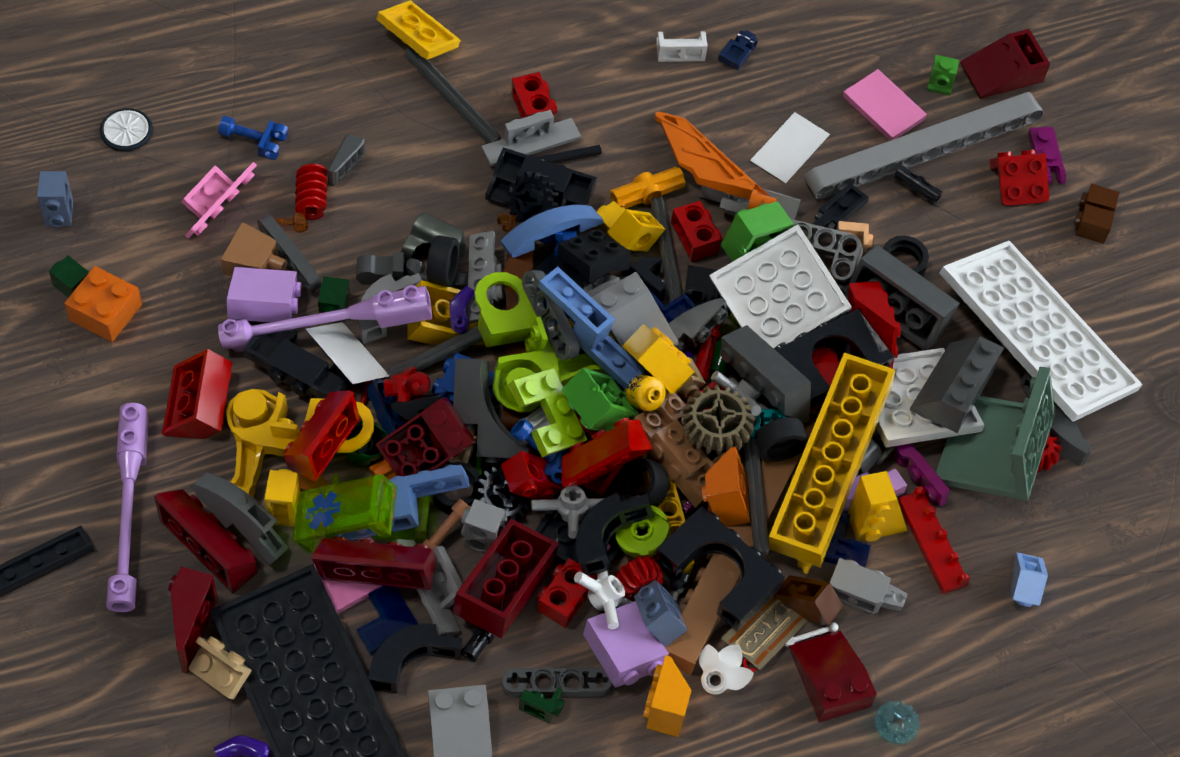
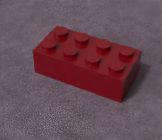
[453,519,559,639]

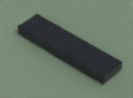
[0,526,94,597]

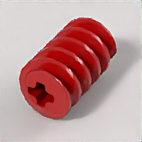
[295,164,328,220]

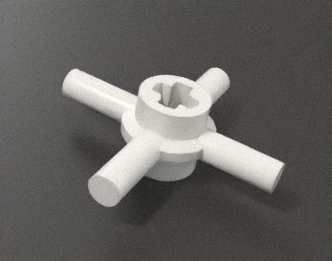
[574,571,632,630]

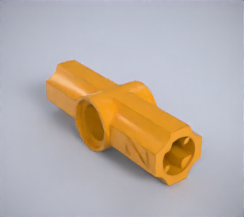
[609,166,686,209]

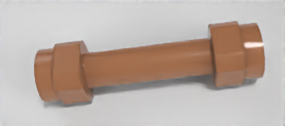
[422,499,471,549]

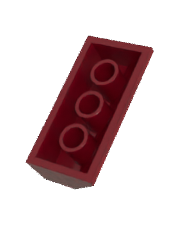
[154,489,258,594]
[312,536,436,590]

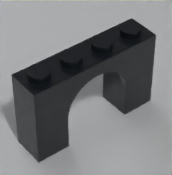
[774,309,894,409]
[655,506,785,632]

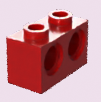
[511,72,557,119]
[671,201,722,262]
[501,451,563,500]
[537,558,597,628]

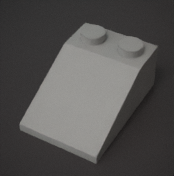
[592,272,679,358]
[428,685,492,757]

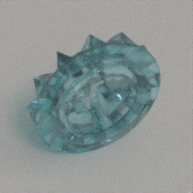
[875,700,921,744]

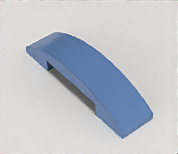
[501,205,603,258]

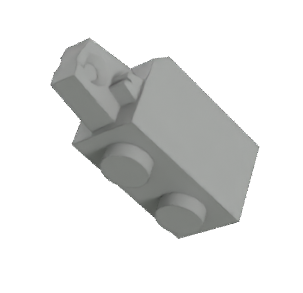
[830,558,907,615]

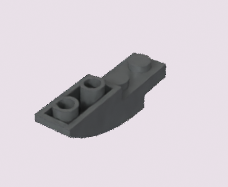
[645,298,729,377]
[1020,371,1091,466]
[190,472,289,565]

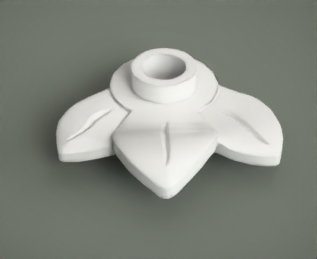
[699,644,754,695]

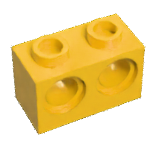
[264,469,300,527]

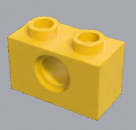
[607,209,666,252]

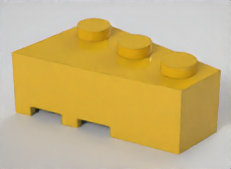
[847,471,908,542]

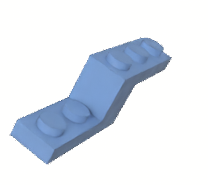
[538,267,647,390]
[331,465,470,541]

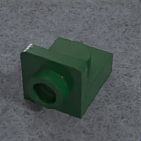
[519,687,565,724]

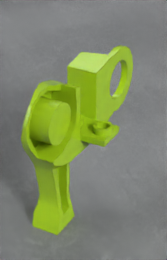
[474,272,615,413]

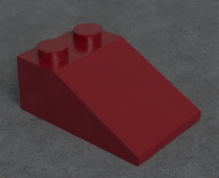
[168,566,218,674]
[789,631,877,723]

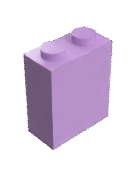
[227,267,301,323]
[583,601,669,688]

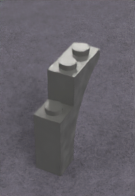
[453,359,536,463]

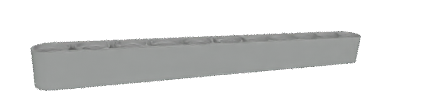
[804,92,1044,200]

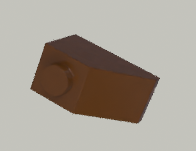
[775,575,843,625]

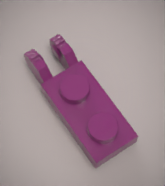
[1028,127,1066,185]
[894,444,950,508]

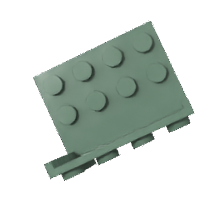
[936,366,1055,501]

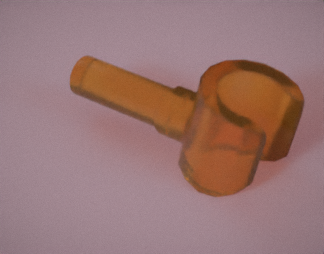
[274,213,308,233]
[497,213,517,232]

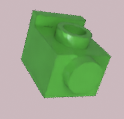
[927,55,959,96]

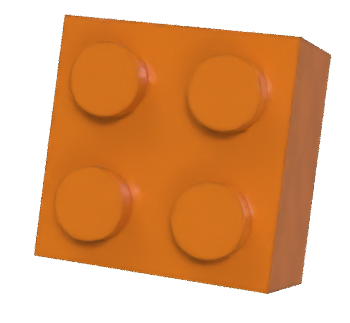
[64,266,142,342]

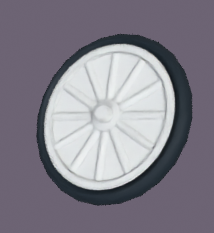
[100,108,153,151]

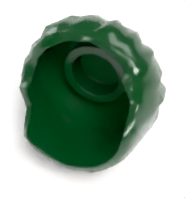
[345,421,388,467]

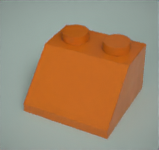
[701,447,751,527]

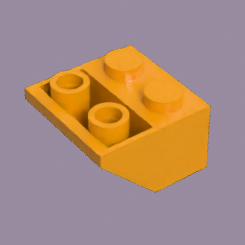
[643,655,692,738]

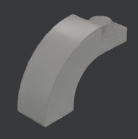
[359,273,422,345]

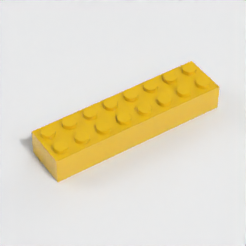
[769,353,895,568]

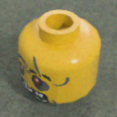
[626,375,666,411]

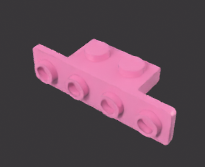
[181,162,257,239]

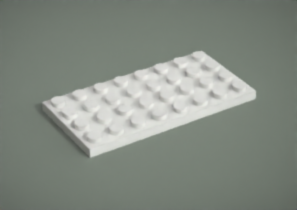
[939,241,1143,422]

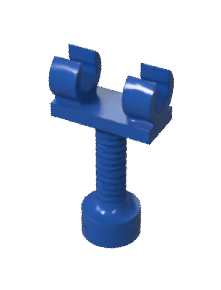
[218,116,288,160]
[510,418,570,484]

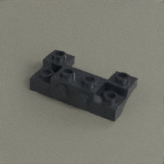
[485,147,597,230]
[244,330,355,399]

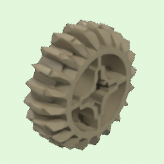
[681,384,755,456]

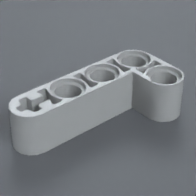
[791,219,863,285]

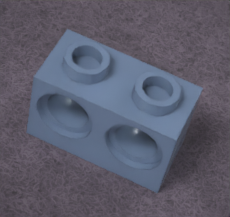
[37,171,74,227]
[634,579,688,647]

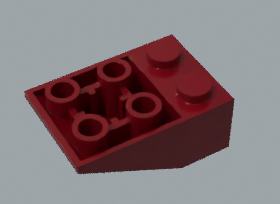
[960,29,1050,99]
[375,398,477,477]

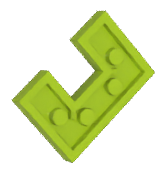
[508,368,588,458]

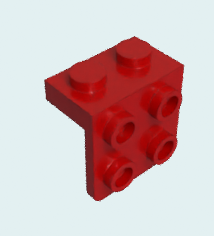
[989,150,1049,206]

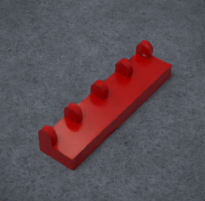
[898,486,970,594]

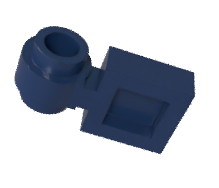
[718,30,759,70]

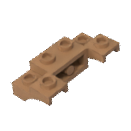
[632,393,725,508]

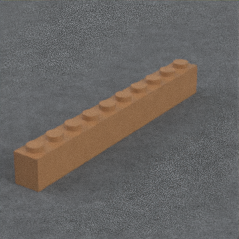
[664,451,804,675]

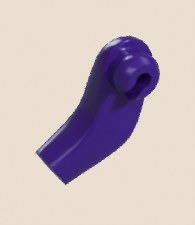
[449,286,474,334]
[214,735,271,757]

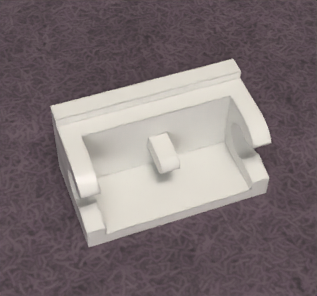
[656,31,708,62]

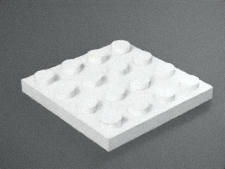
[709,224,852,348]
[876,348,984,447]

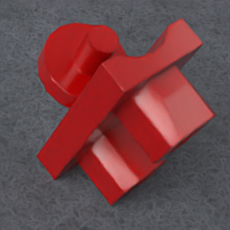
[384,367,431,402]

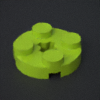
[616,505,671,559]

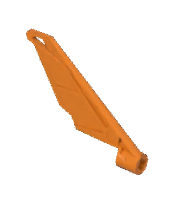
[654,112,777,210]

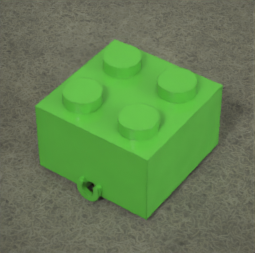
[721,201,794,262]
[561,368,639,432]

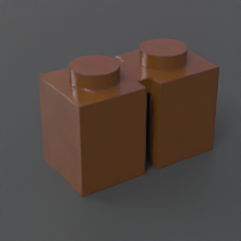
[1074,183,1120,244]

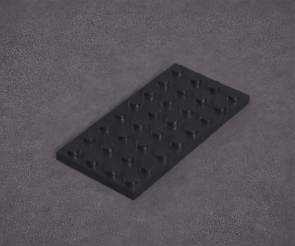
[209,564,405,757]

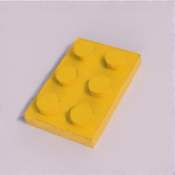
[376,0,461,60]

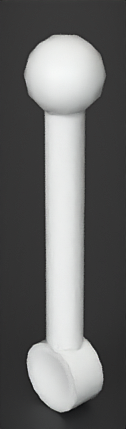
[785,622,838,647]

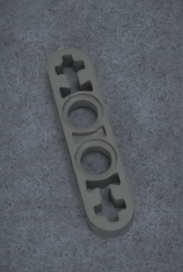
[257,214,322,293]
[522,270,580,360]
[502,668,612,698]

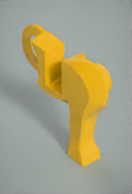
[226,389,374,497]

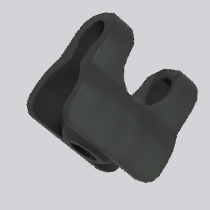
[401,213,466,262]

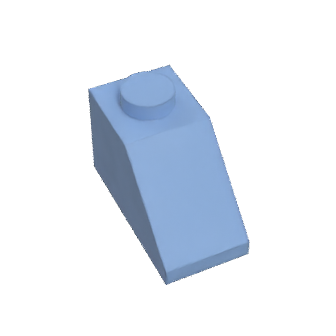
[1011,552,1048,607]

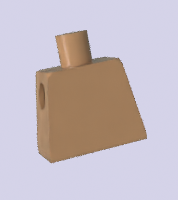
[221,222,287,276]

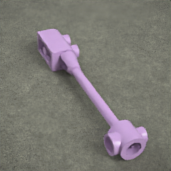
[218,285,432,352]
[106,403,149,612]

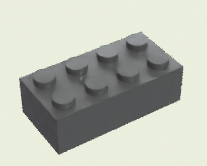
[845,245,960,351]

